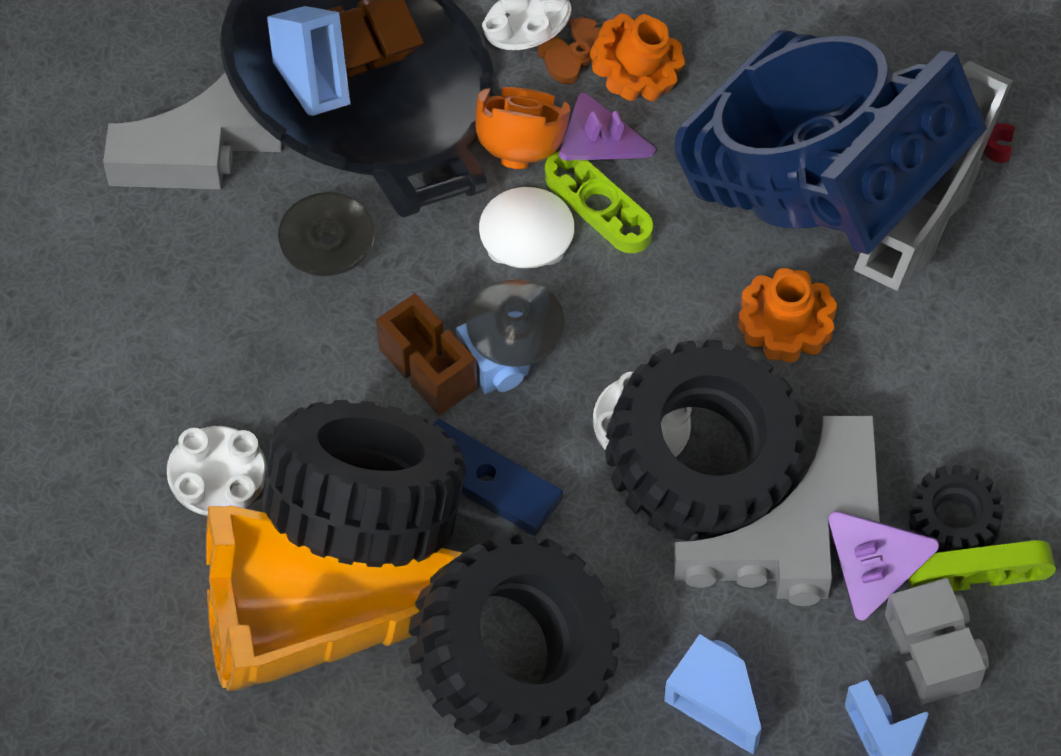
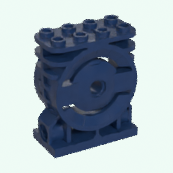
[674,30,987,255]

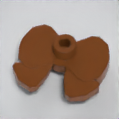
[537,17,600,85]

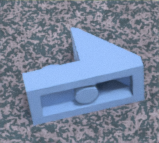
[845,680,929,756]

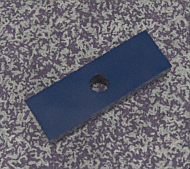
[432,418,563,536]

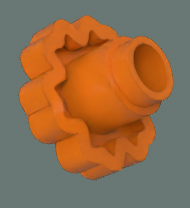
[590,13,685,101]
[738,268,837,363]

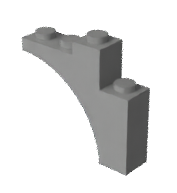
[854,61,1013,291]
[103,72,282,189]
[674,416,880,606]

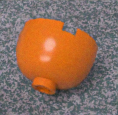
[475,87,571,169]

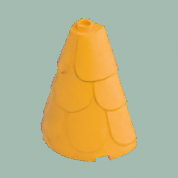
[206,505,462,691]

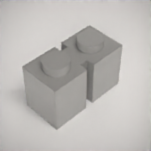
[885,578,989,705]

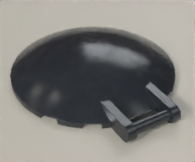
[220,0,495,217]

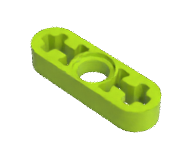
[545,150,653,253]
[907,540,1056,591]

